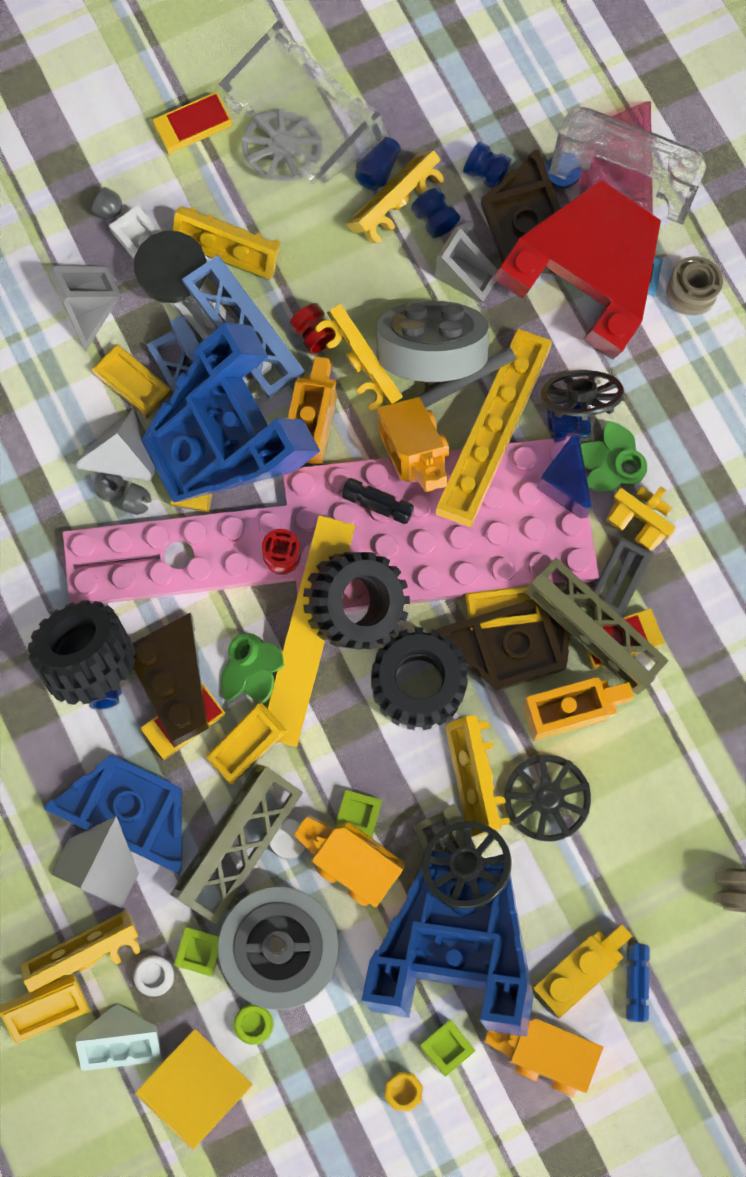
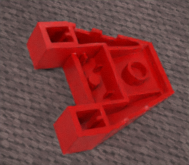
[493,180,661,360]

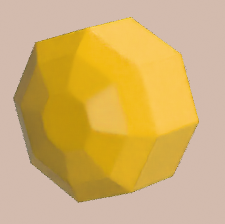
[384,1072,423,1112]

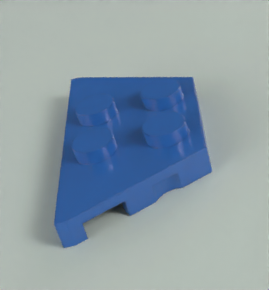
[44,754,182,875]

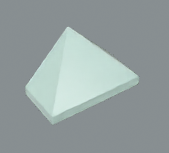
[76,1003,162,1071]

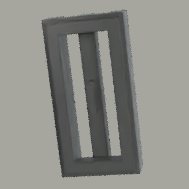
[586,537,654,617]

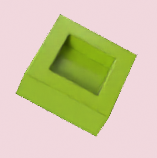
[335,790,383,838]
[174,927,219,977]
[419,1019,476,1077]

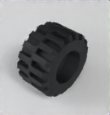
[303,552,410,650]
[28,600,136,705]
[371,627,468,730]

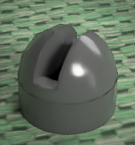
[92,187,122,219]
[94,472,125,502]
[121,482,152,515]

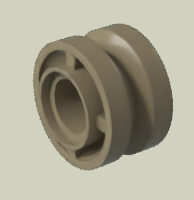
[666,256,723,315]
[713,868,746,912]

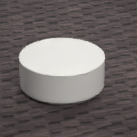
[270,819,307,860]
[134,956,174,997]

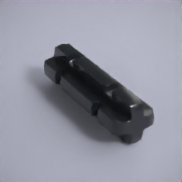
[342,478,414,524]

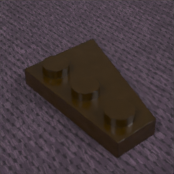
[132,612,209,747]

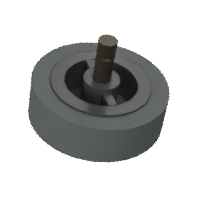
[377,301,489,391]
[218,887,339,1010]

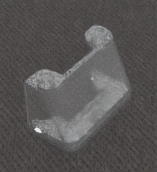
[219,21,389,185]
[549,107,706,225]

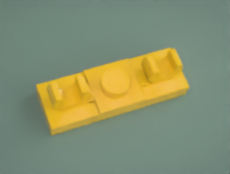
[345,150,444,243]
[172,206,280,280]
[315,303,403,411]
[445,715,510,838]
[20,909,140,992]

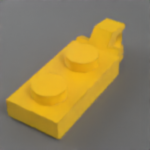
[532,924,632,1019]

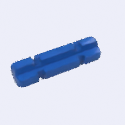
[626,943,650,1023]

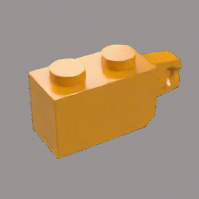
[287,356,338,465]
[377,397,449,492]
[522,678,634,742]
[294,815,406,908]
[484,1019,604,1097]

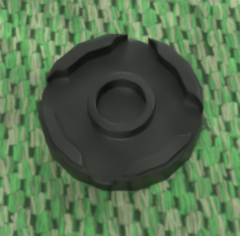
[134,231,207,303]

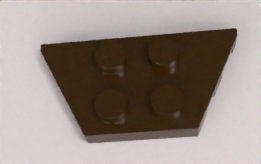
[481,149,561,276]
[437,588,577,692]

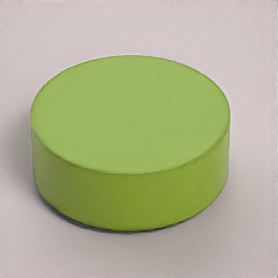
[233,1004,274,1045]

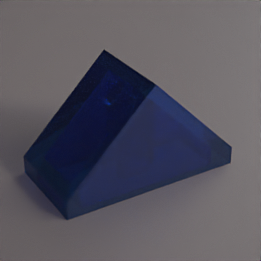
[537,435,592,519]

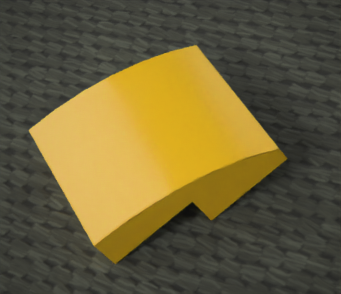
[135,1029,253,1151]

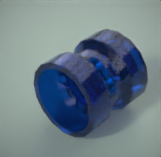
[463,141,512,189]
[411,187,461,239]
[547,405,591,442]

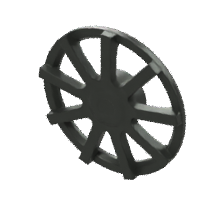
[540,370,624,420]
[504,754,591,842]
[422,821,512,909]

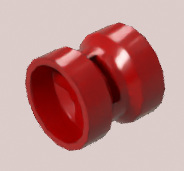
[289,303,334,354]
[262,529,301,575]

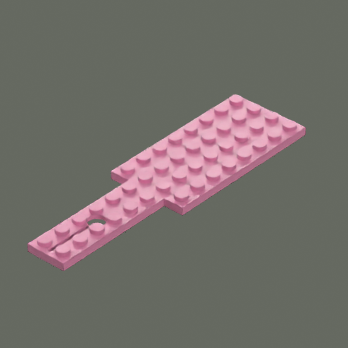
[63,436,599,612]

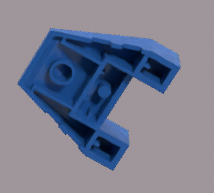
[141,322,320,503]
[361,851,533,1037]

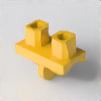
[606,486,676,552]

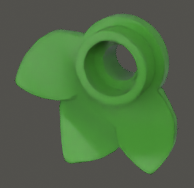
[578,421,647,492]
[221,633,284,703]

